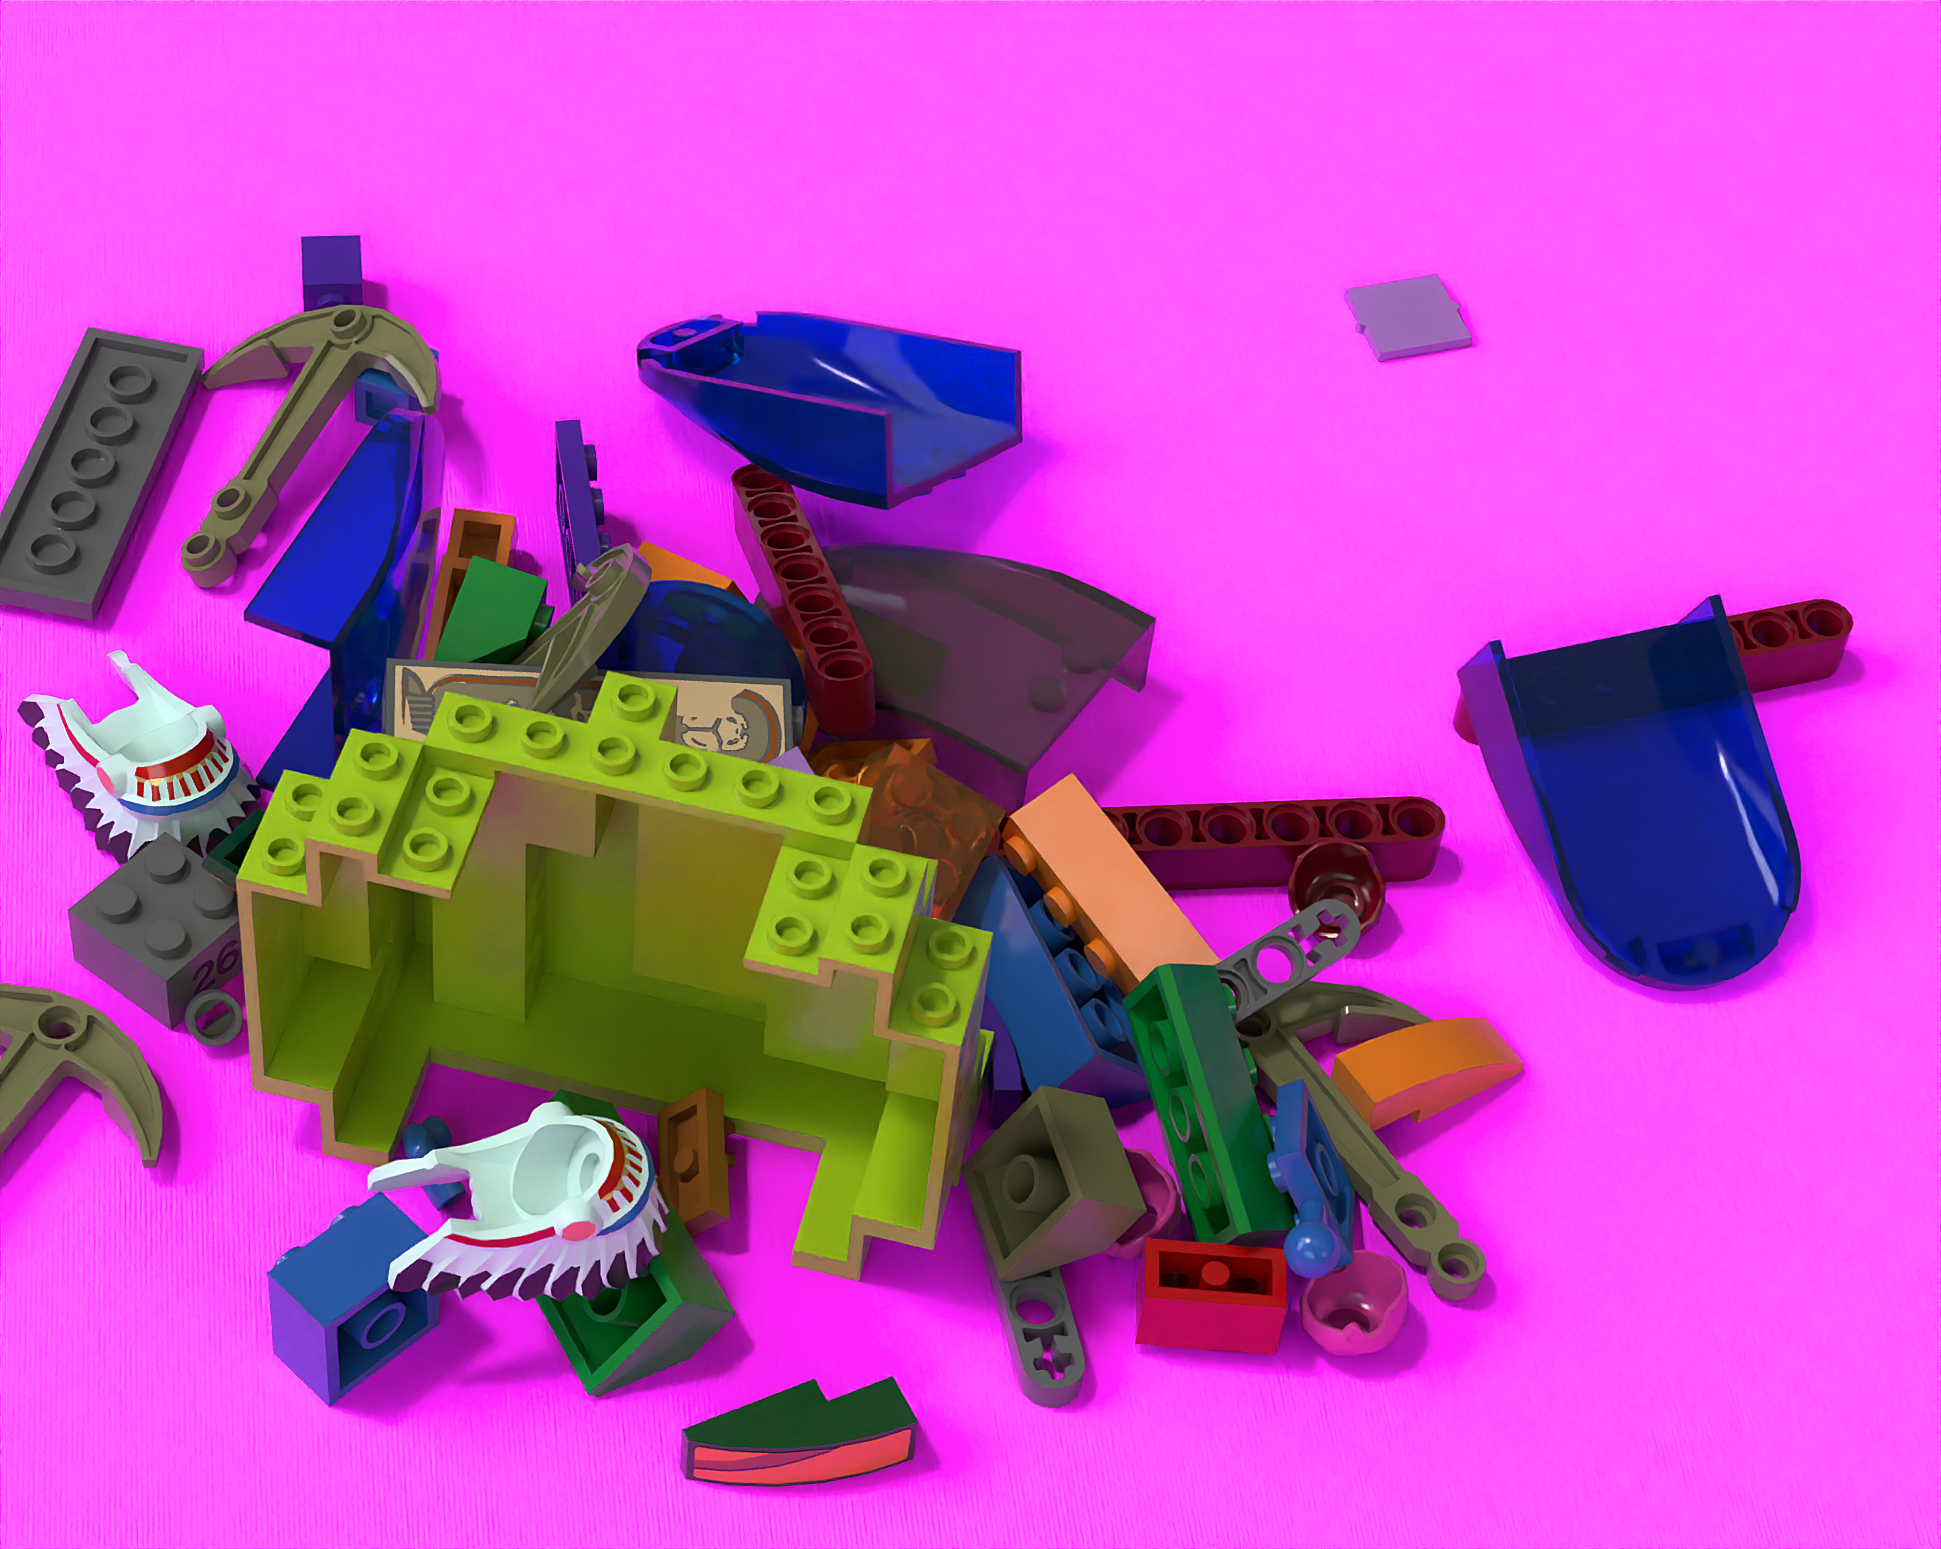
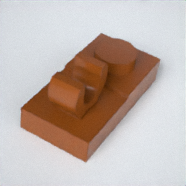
[657,1087,737,1237]

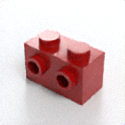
[1135,1238,1287,1355]

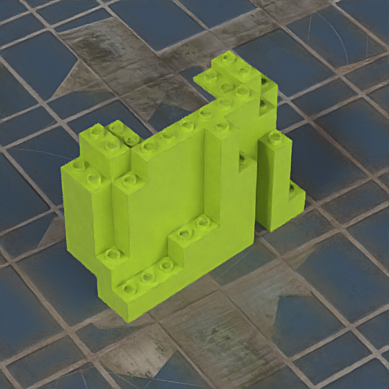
[236,671,995,1281]

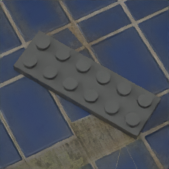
[0,327,205,621]

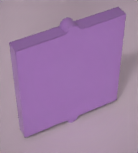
[1344,274,1472,361]

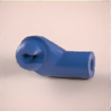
[402,1116,466,1211]

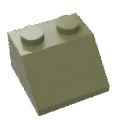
[960,1085,1147,1282]

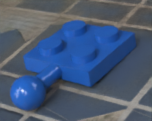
[1267,1079,1355,1279]

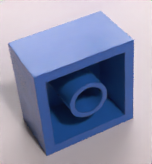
[267,1191,440,1407]

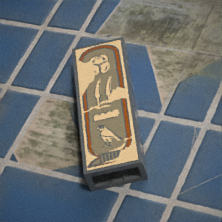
[382,658,803,764]

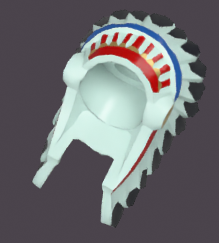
[17,649,264,865]
[367,1101,669,1302]

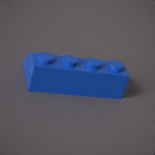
[937,852,1152,1110]

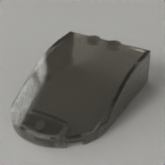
[753,541,1157,812]

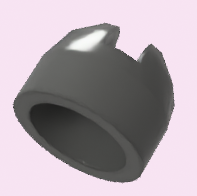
[185,989,243,1047]

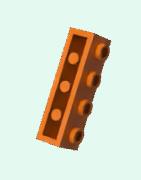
[1001,773,1222,996]

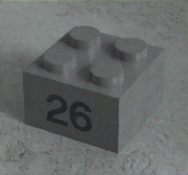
[68,832,243,1031]

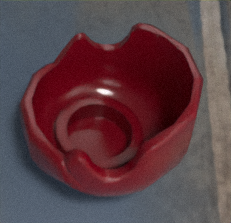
[1287,838,1386,945]

